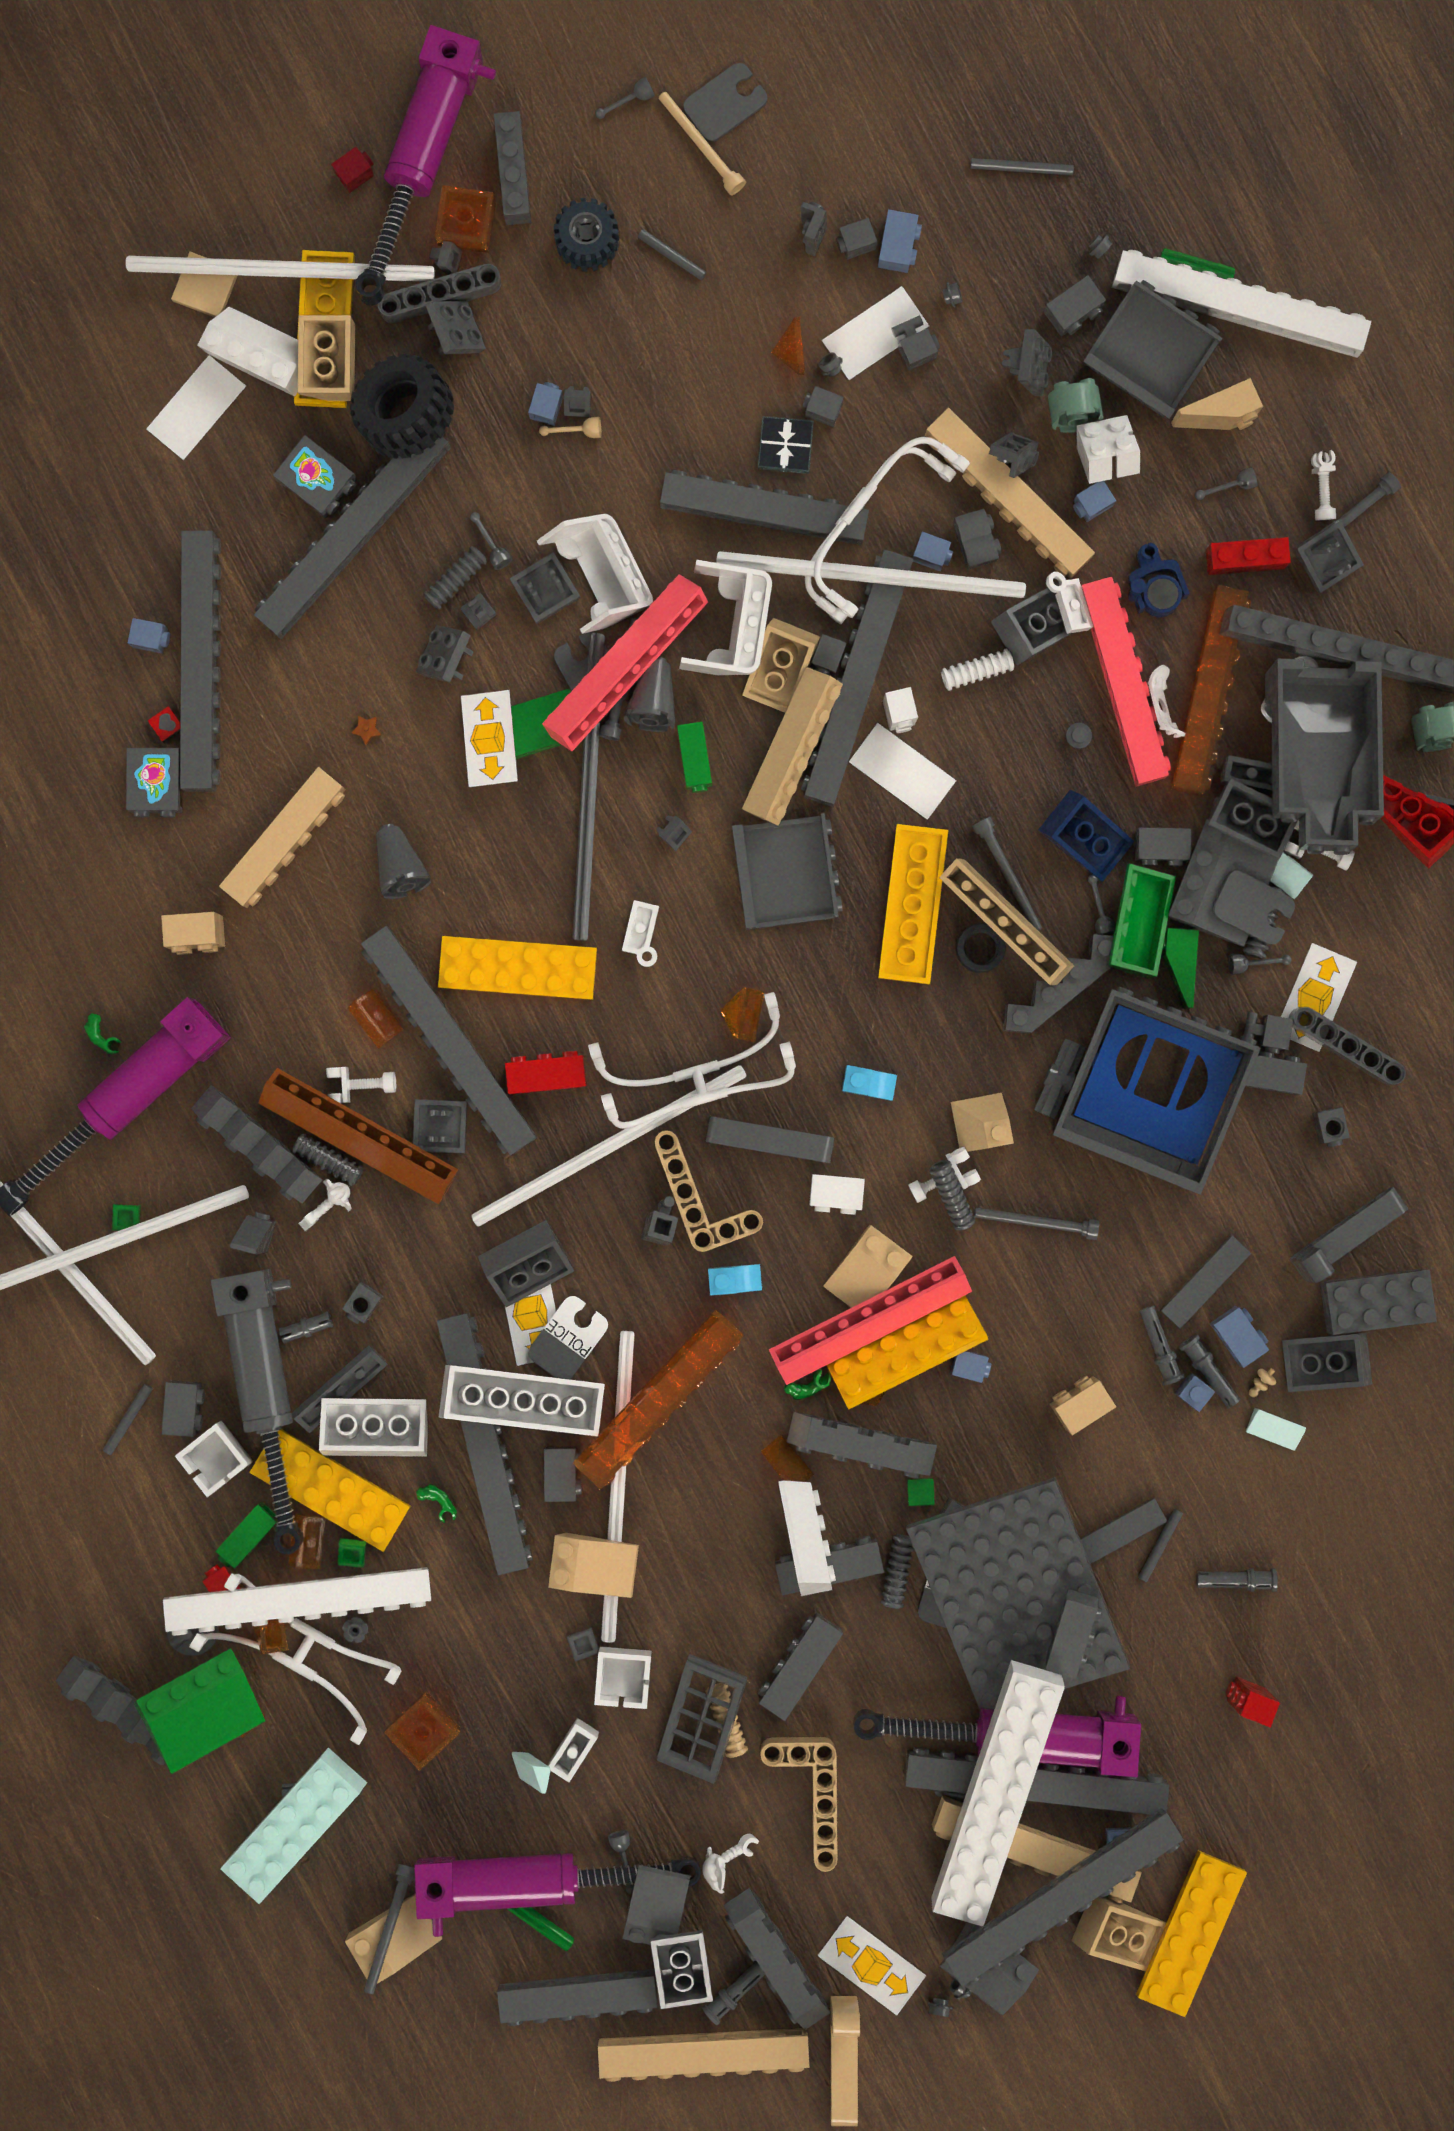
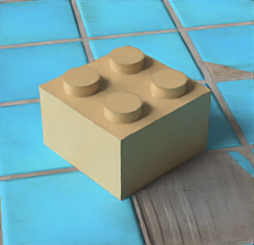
[161,912,225,955]
[1049,1376,1116,1435]

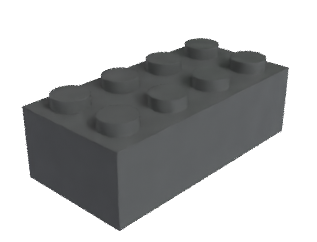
[1320,1269,1437,1335]

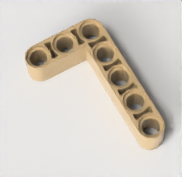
[655,1131,763,1252]
[760,1737,837,1872]
[830,1996,860,2126]

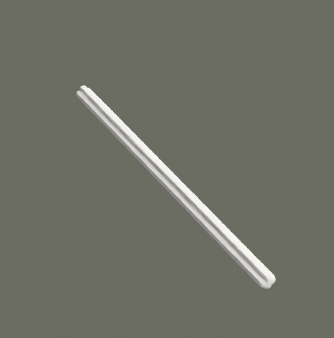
[126,256,435,282]
[716,551,1026,598]
[472,1065,746,1226]
[0,1181,156,1365]
[0,1185,249,1290]
[601,1331,634,1643]

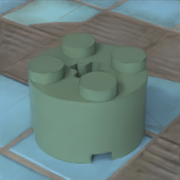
[1047,378,1103,433]
[1411,702,1454,752]

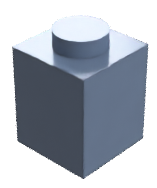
[528,382,563,426]
[1073,481,1116,522]
[913,532,953,572]
[128,618,170,654]
[950,1351,991,1383]
[1174,1373,1215,1412]

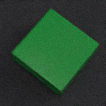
[112,1204,141,1231]
[907,1478,935,1506]
[338,1538,366,1568]

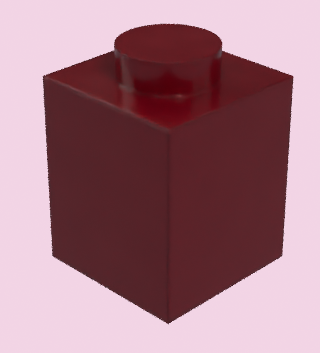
[331,147,374,193]

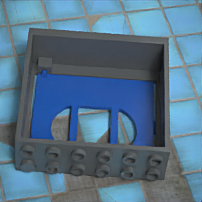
[1053,987,1261,1195]

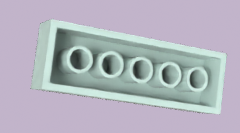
[221,1748,367,1904]

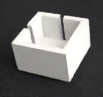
[1076,415,1140,484]
[175,1421,253,1497]
[594,1647,652,1709]

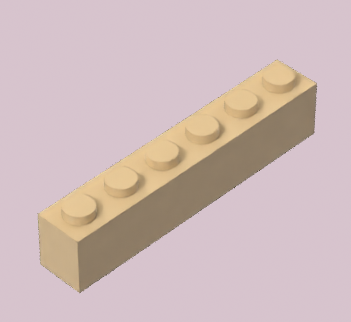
[742,667,843,826]
[219,767,346,908]
[939,858,1074,985]

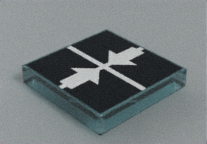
[758,416,814,474]

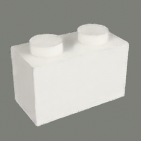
[883,687,918,733]
[809,1174,865,1215]
[548,1718,599,1782]

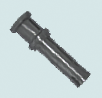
[1139,1305,1185,1386]
[1179,1334,1241,1409]
[1196,1568,1277,1592]
[702,1961,765,2025]

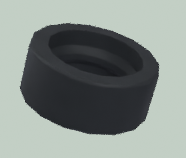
[956,923,1006,973]

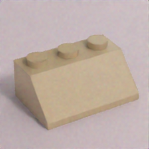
[298,315,355,401]

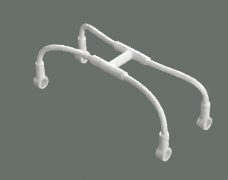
[805,437,970,624]
[588,992,796,1129]
[189,1573,401,1745]

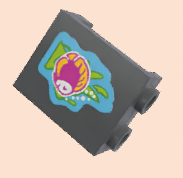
[273,435,357,518]
[126,748,183,818]

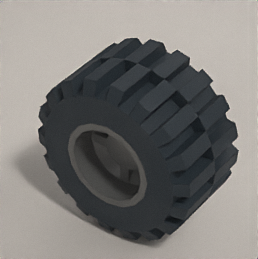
[554,198,619,272]

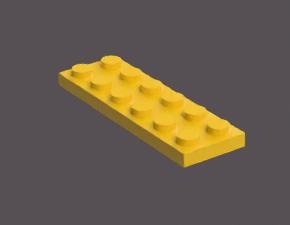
[294,250,355,408]
[878,824,948,984]
[438,936,597,1000]
[827,1295,988,1410]
[249,1429,411,1552]
[1136,1850,1247,2017]

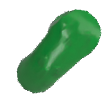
[84,1013,122,1054]
[784,1369,831,1400]
[416,1484,457,1523]

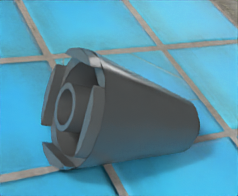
[624,657,676,732]
[376,824,431,899]

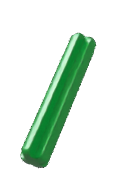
[1161,248,1235,280]
[507,1907,574,1951]

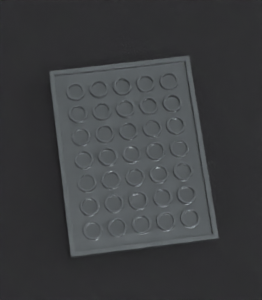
[906,1477,1130,1711]

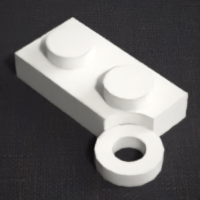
[1046,572,1093,634]
[622,900,659,967]

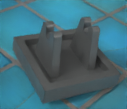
[426,301,486,355]
[1002,329,1052,396]
[1294,520,1364,593]
[510,552,581,624]
[416,625,474,683]
[413,1099,468,1153]

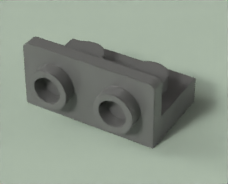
[800,202,827,256]
[989,432,1039,478]

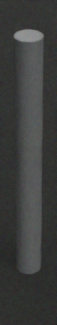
[970,158,1074,175]

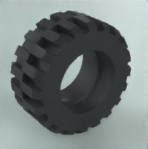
[350,354,454,459]

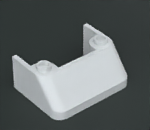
[537,514,653,634]
[679,560,772,675]

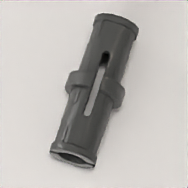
[279,1311,334,1344]

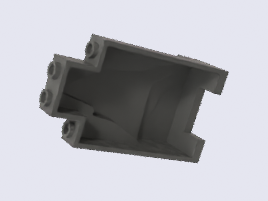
[1265,658,1384,855]

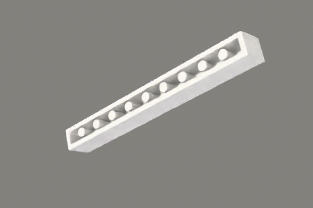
[1111,250,1372,358]
[163,1567,431,1636]

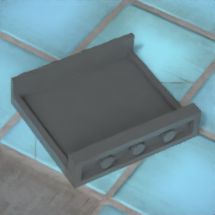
[1082,280,1223,420]
[732,813,843,930]

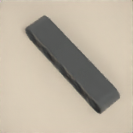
[378,264,501,324]
[1289,1007,1406,1085]
[705,1116,835,1163]

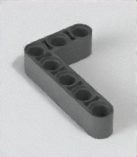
[1290,1187,1409,1283]

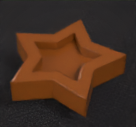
[352,716,382,745]

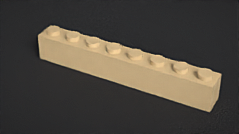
[925,407,1095,579]
[932,1795,1142,1903]
[598,2028,809,2082]

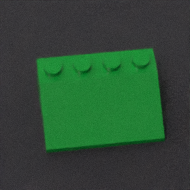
[134,1648,265,1774]

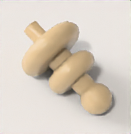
[1249,1368,1276,1397]

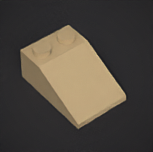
[1171,378,1263,430]
[742,618,821,713]
[823,1224,913,1308]
[548,1533,639,1598]
[345,1893,442,1984]
[1071,1896,1166,1971]

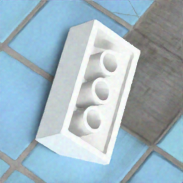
[198,307,298,396]
[319,1398,428,1456]
[778,1480,836,1596]

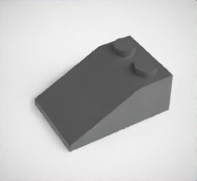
[991,581,1072,666]
[1282,1332,1373,1392]
[622,1865,690,1945]
[650,1930,713,2009]

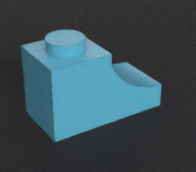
[841,1065,897,1101]
[708,1264,762,1295]

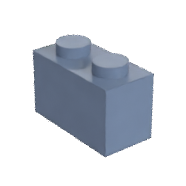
[878,209,922,273]
[1209,1306,1269,1368]

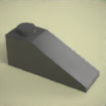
[230,1211,276,1254]

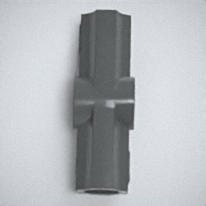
[1034,1039,1086,1119]

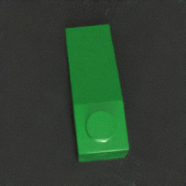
[1162,928,1199,1009]

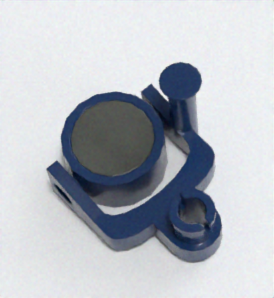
[1128,543,1190,618]

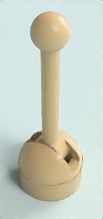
[539,417,602,438]

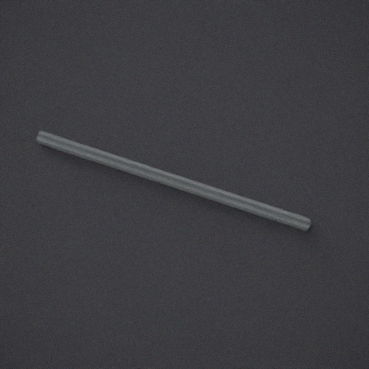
[572,633,605,941]

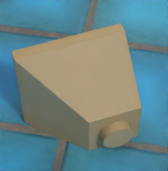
[951,1093,1014,1152]

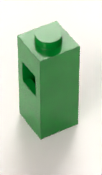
[677,722,712,793]
[216,1502,278,1569]

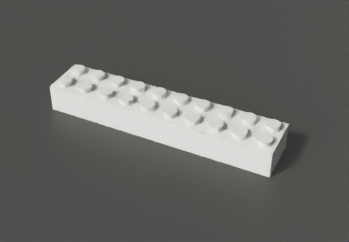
[931,1660,1065,1926]

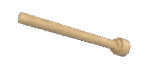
[659,92,746,195]

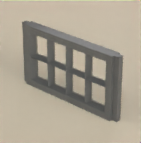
[657,1654,748,1784]

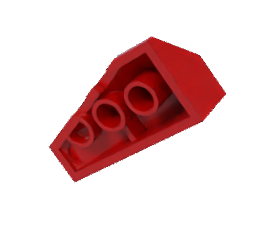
[1380,775,1454,869]

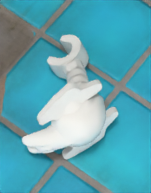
[298,1179,352,1231]
[702,1834,759,1894]

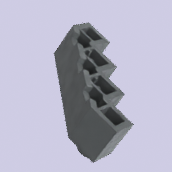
[1003,934,1114,1034]
[191,1085,322,1203]
[787,1412,937,1479]
[56,1655,165,1765]
[724,1888,831,2030]

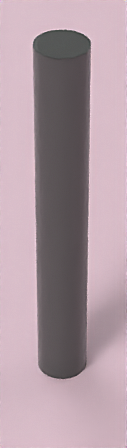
[638,229,707,281]
[103,1383,153,1455]
[1138,1509,1183,1582]

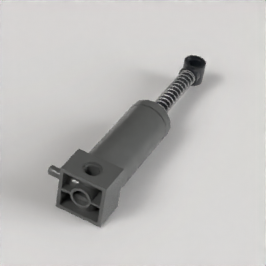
[211,1269,304,1554]

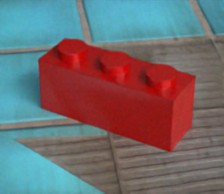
[1206,537,1291,575]
[505,1051,587,1095]
[1226,1676,1280,1728]

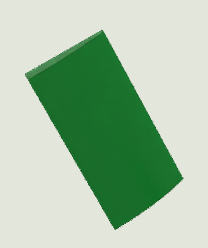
[511,689,571,759]
[1109,864,1176,979]

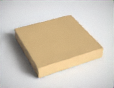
[171,252,238,317]

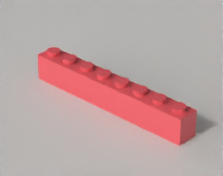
[542,574,708,751]
[1081,577,1171,787]
[769,1256,972,1385]

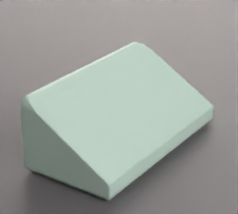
[1271,852,1313,899]
[1246,1408,1306,1451]
[512,1752,551,1793]

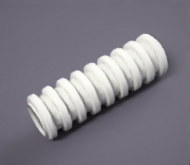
[941,648,1014,691]

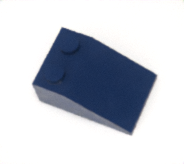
[1038,790,1135,882]

